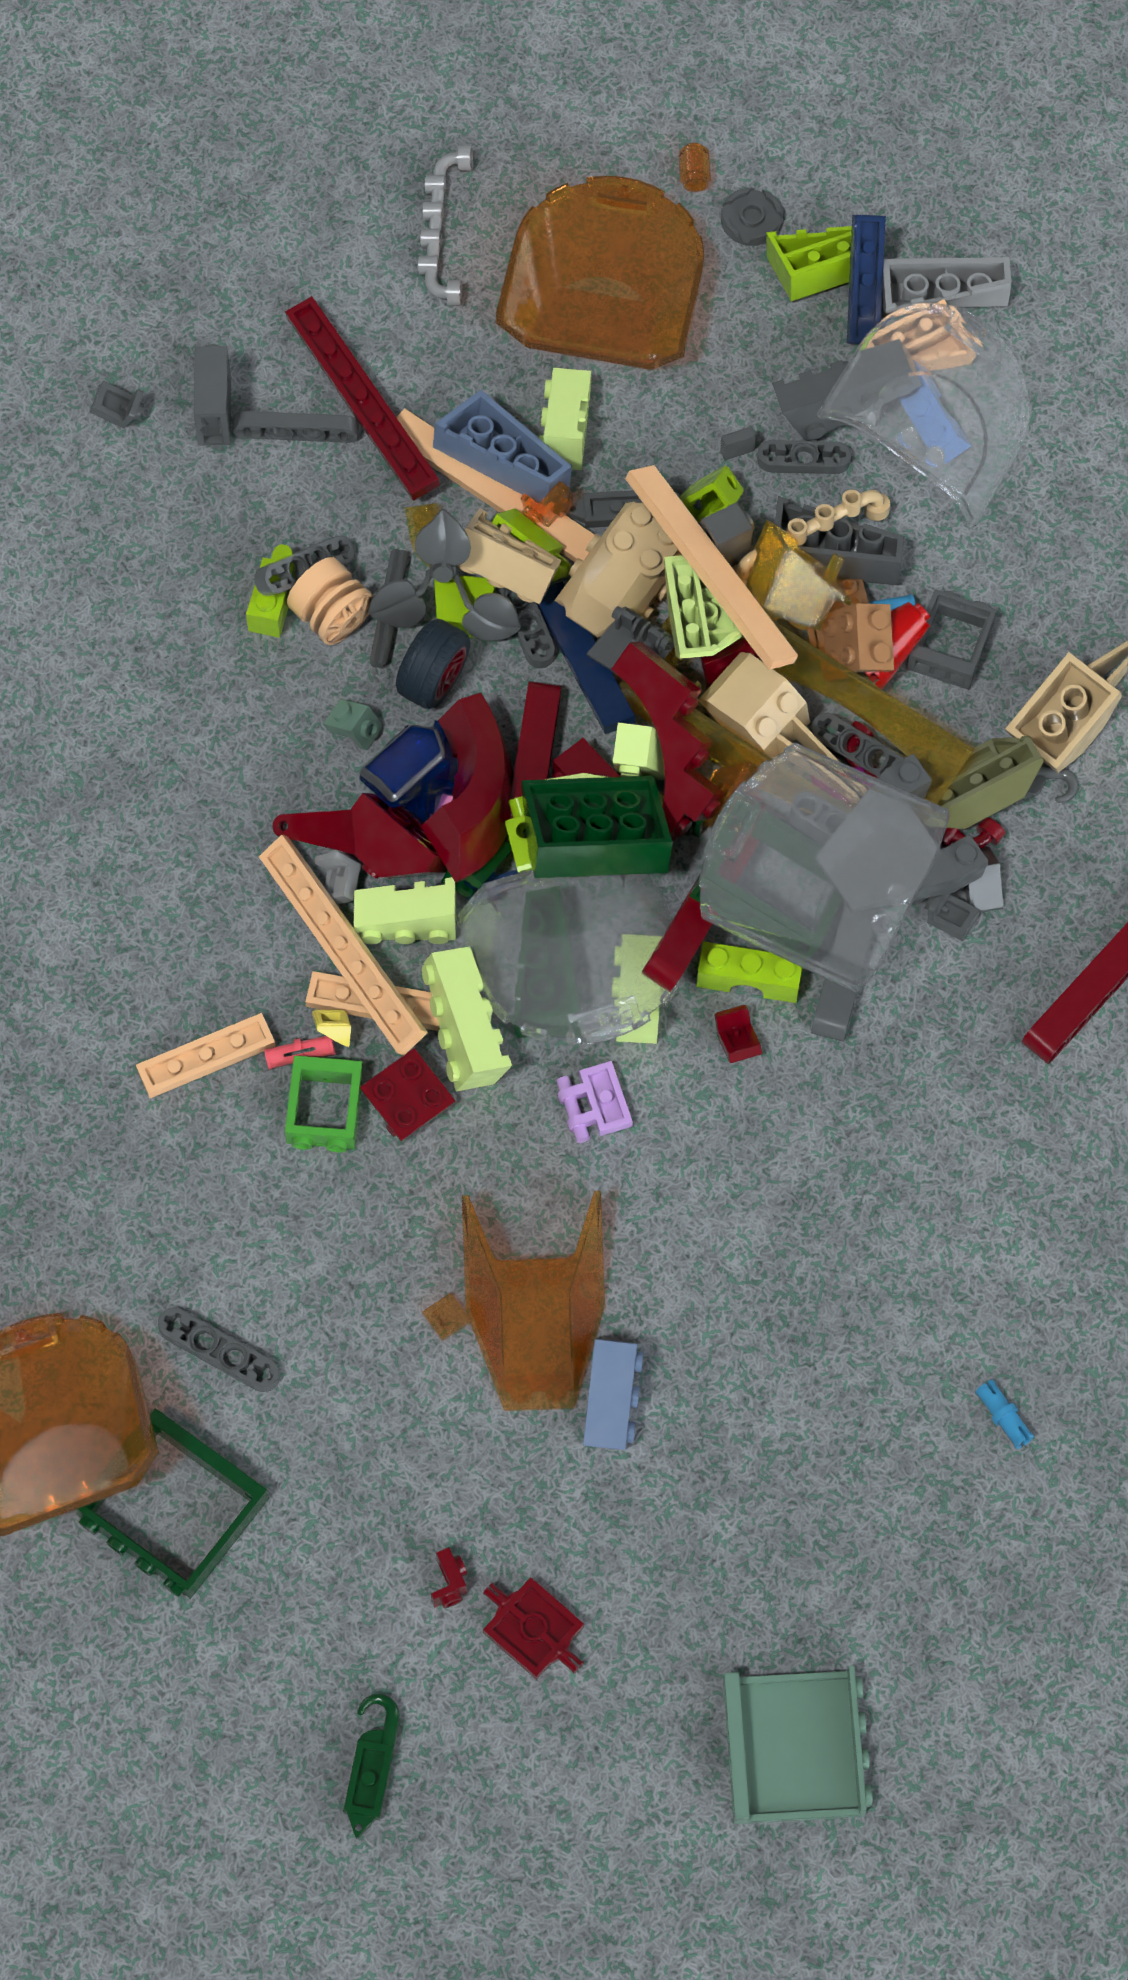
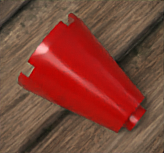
[864,602,931,690]

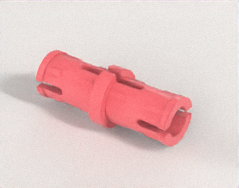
[264,1036,336,1070]

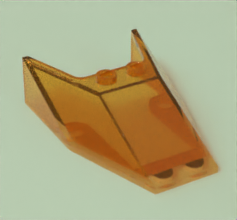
[462,1191,605,1411]

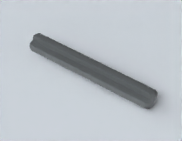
[370,549,408,668]

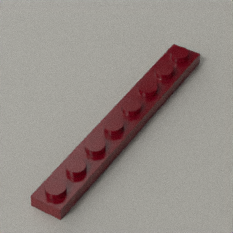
[285,296,441,501]

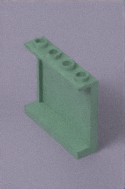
[723,1666,872,1824]

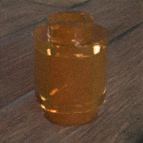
[678,143,711,192]

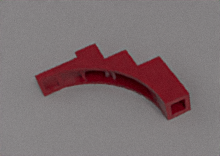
[611,641,725,853]

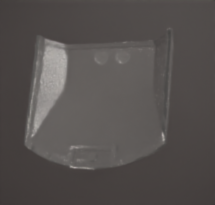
[699,743,950,993]

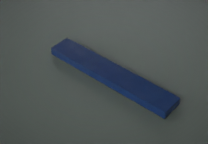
[537,581,636,734]

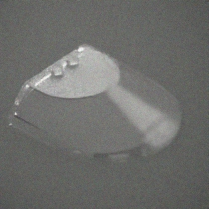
[816,303,1030,530]
[456,870,678,1045]

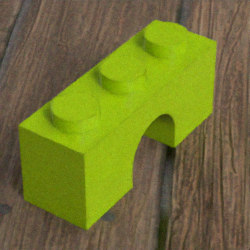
[696,941,802,1003]

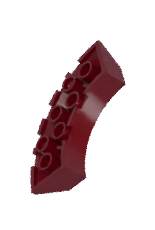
[421,692,514,883]

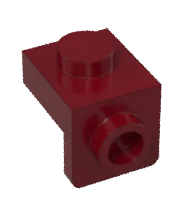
[714,1005,762,1064]
[431,1547,467,1608]

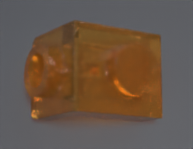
[520,481,574,528]

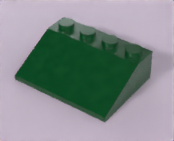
[521,776,673,878]

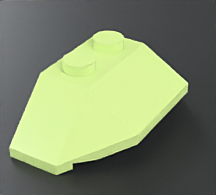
[664,555,742,659]

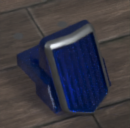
[359,725,451,822]

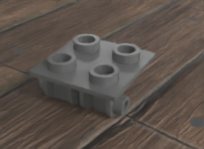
[587,606,674,674]

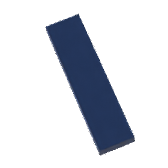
[847,215,886,344]

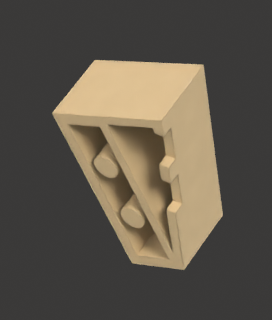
[458,508,561,604]

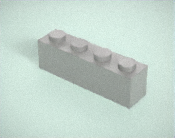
[882,257,1012,313]

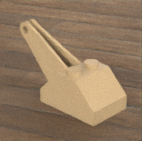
[1005,641,1128,773]
[698,652,868,804]

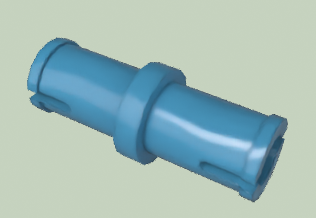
[975,1379,1034,1449]

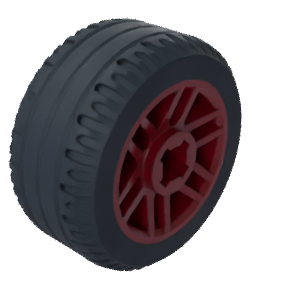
[396,619,470,709]

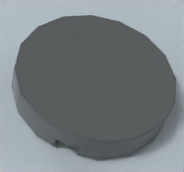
[721,188,783,246]

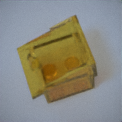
[746,520,852,631]

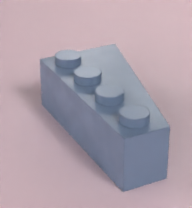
[433,390,572,507]

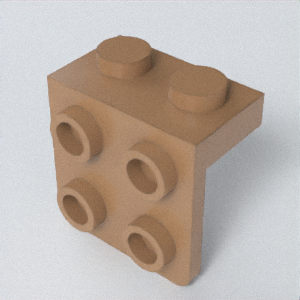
[821,603,894,678]

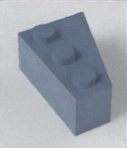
[583,1338,644,1450]

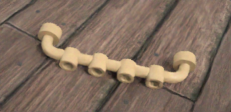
[732,490,890,590]

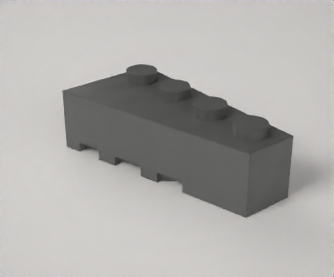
[769,496,905,585]

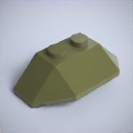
[913,736,1044,829]

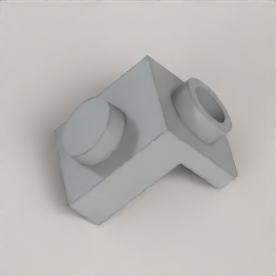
[314,850,361,905]

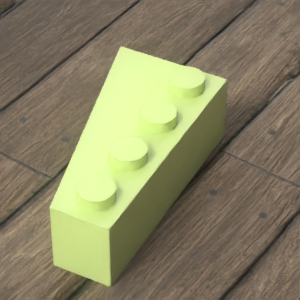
[422,946,512,1091]

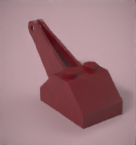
[272,793,448,879]

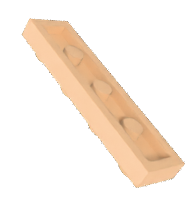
[305,971,440,1031]
[136,1013,276,1098]

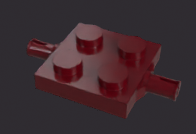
[483,1577,584,1680]

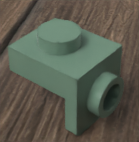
[323,699,383,750]

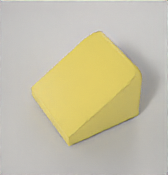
[312,1010,351,1047]

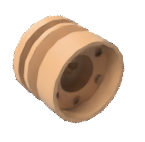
[287,557,374,645]

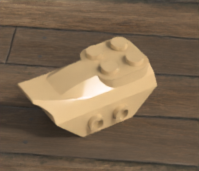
[555,502,682,638]

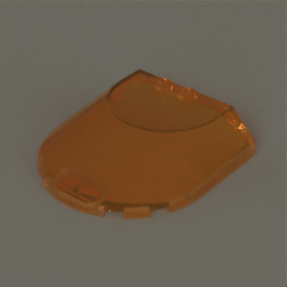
[496,176,704,370]
[0,1313,159,1536]

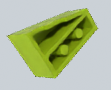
[766,226,852,302]

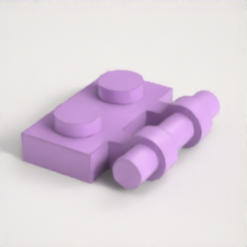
[556,1061,633,1143]

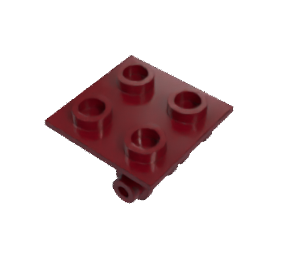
[360,1048,456,1141]

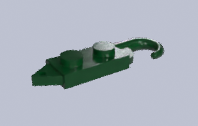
[343,1694,400,1839]

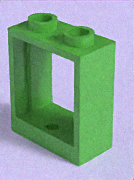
[285,1055,363,1153]

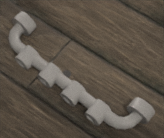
[418,145,473,306]

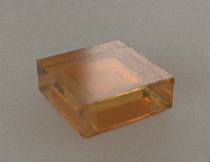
[422,1293,471,1341]

